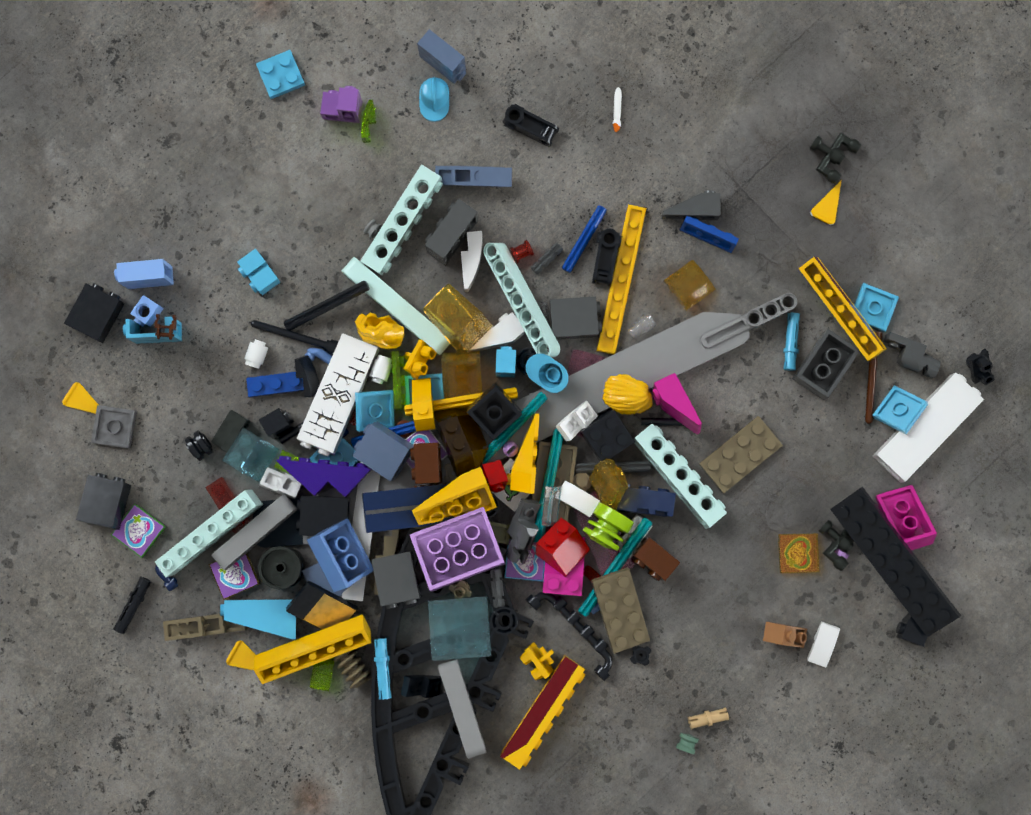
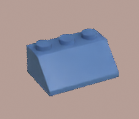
[307,518,373,592]

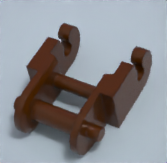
[154,314,177,340]

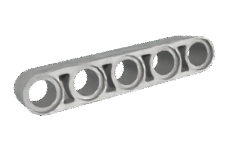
[211,494,297,571]
[438,659,487,759]

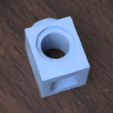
[130,295,164,327]

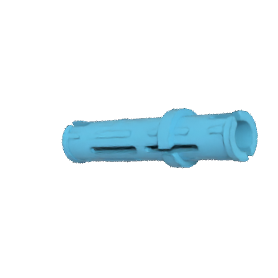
[783,312,800,371]
[374,638,392,700]

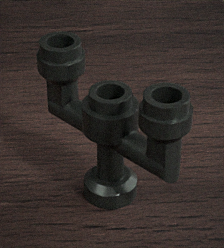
[810,132,862,184]
[819,520,854,571]

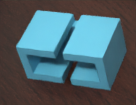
[237,248,280,295]
[496,346,516,378]

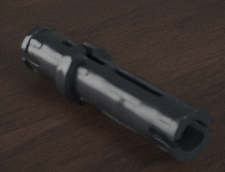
[113,576,152,634]

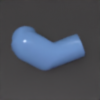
[305,348,332,365]

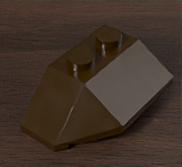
[434,408,488,478]

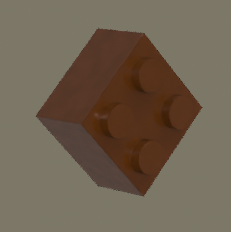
[411,443,442,484]
[632,537,680,581]

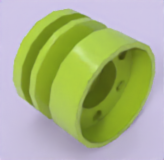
[583,502,634,551]

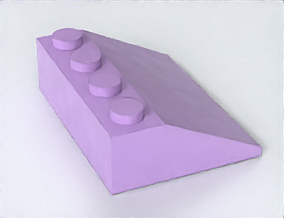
[410,507,505,591]

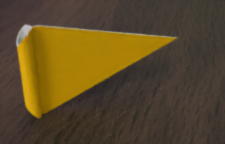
[810,180,842,225]
[62,382,98,414]
[226,640,256,670]

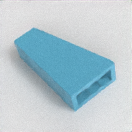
[220,599,296,639]

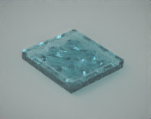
[428,596,491,661]

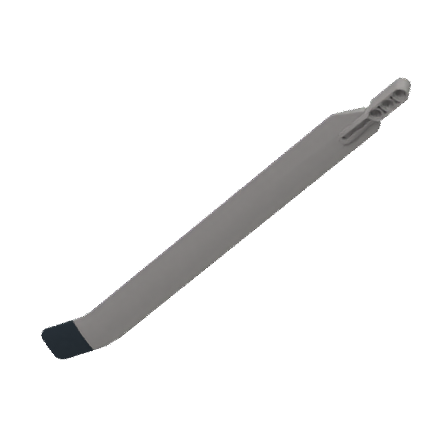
[253,293,797,548]

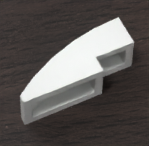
[461,231,483,292]

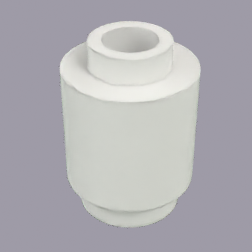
[244,339,268,369]
[369,355,392,384]

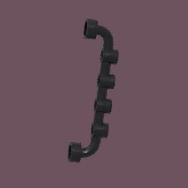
[525,592,613,681]

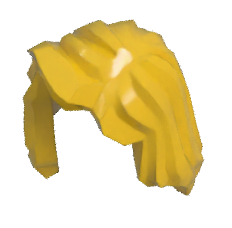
[355,312,405,349]
[602,374,653,415]

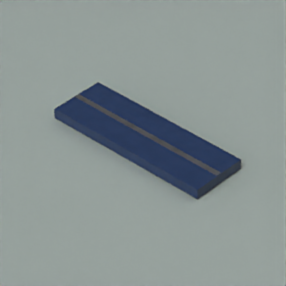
[362,484,454,533]

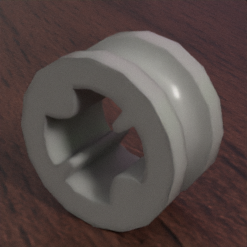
[363,219,382,238]

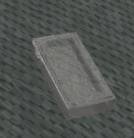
[542,486,561,526]

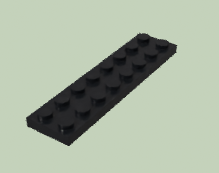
[830,487,961,637]

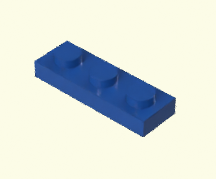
[680,216,739,253]
[246,372,304,397]

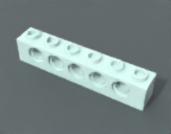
[360,164,443,275]
[634,424,727,529]
[155,489,263,577]

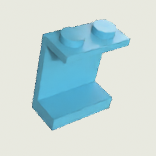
[123,317,182,344]

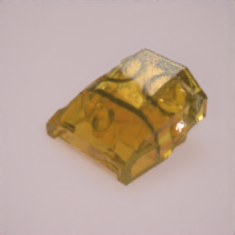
[663,260,716,311]
[589,459,628,510]

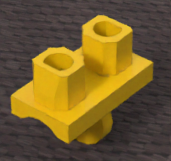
[403,340,437,379]
[520,642,554,680]

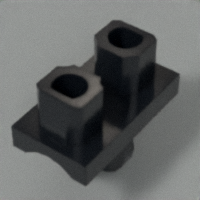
[966,349,995,385]

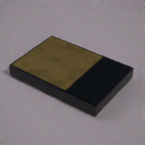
[286,580,358,630]

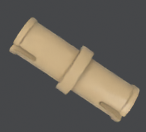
[688,708,729,730]

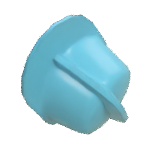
[419,77,449,122]
[526,354,568,393]

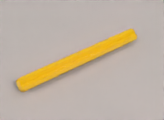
[404,387,518,416]

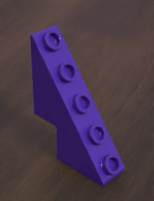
[276,456,371,497]

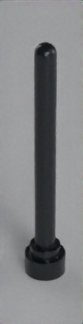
[251,320,339,355]

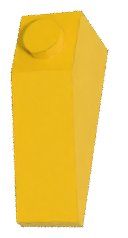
[412,378,436,432]

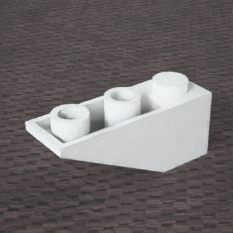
[468,312,525,353]

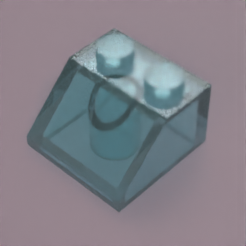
[222,428,280,482]

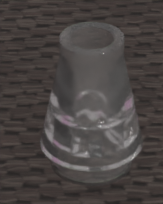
[628,313,656,339]

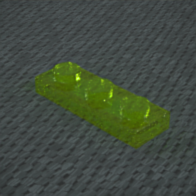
[391,351,406,410]

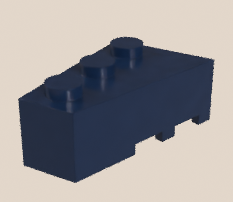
[612,483,676,517]

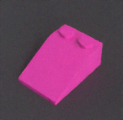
[652,373,702,435]
[876,485,937,550]
[542,537,586,596]

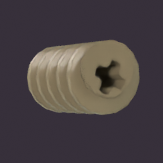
[333,650,372,689]

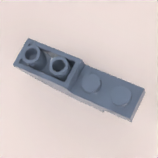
[435,166,512,187]

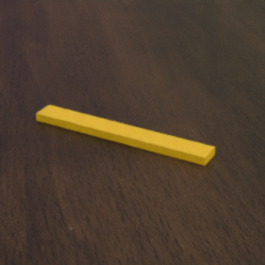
[596,204,647,355]

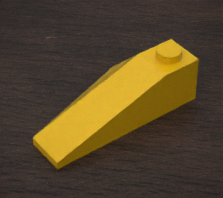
[507,413,539,494]
[412,467,497,525]

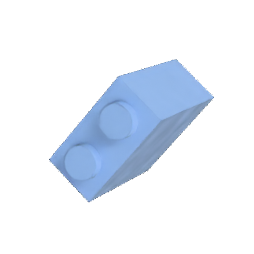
[114,259,174,289]

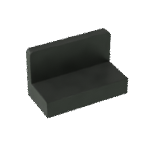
[211,410,251,454]

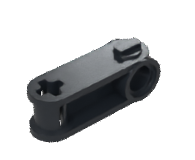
[502,104,559,147]
[592,228,622,287]

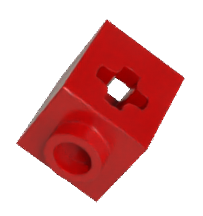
[481,460,508,493]

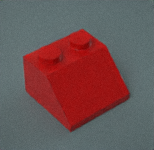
[535,517,590,577]

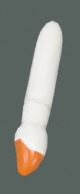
[612,87,622,132]

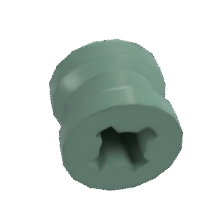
[676,732,699,754]

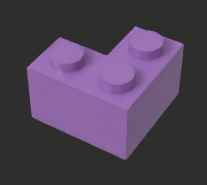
[320,86,363,123]

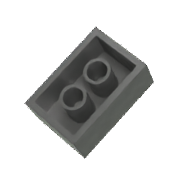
[425,199,478,266]
[792,329,860,400]

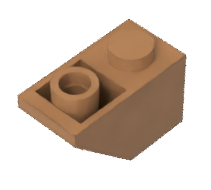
[763,622,807,648]

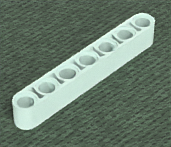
[483,243,560,358]
[341,257,452,355]

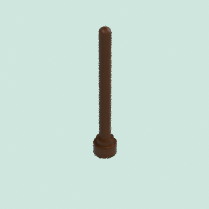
[865,332,883,424]

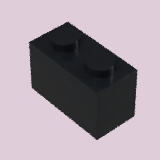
[259,408,295,439]

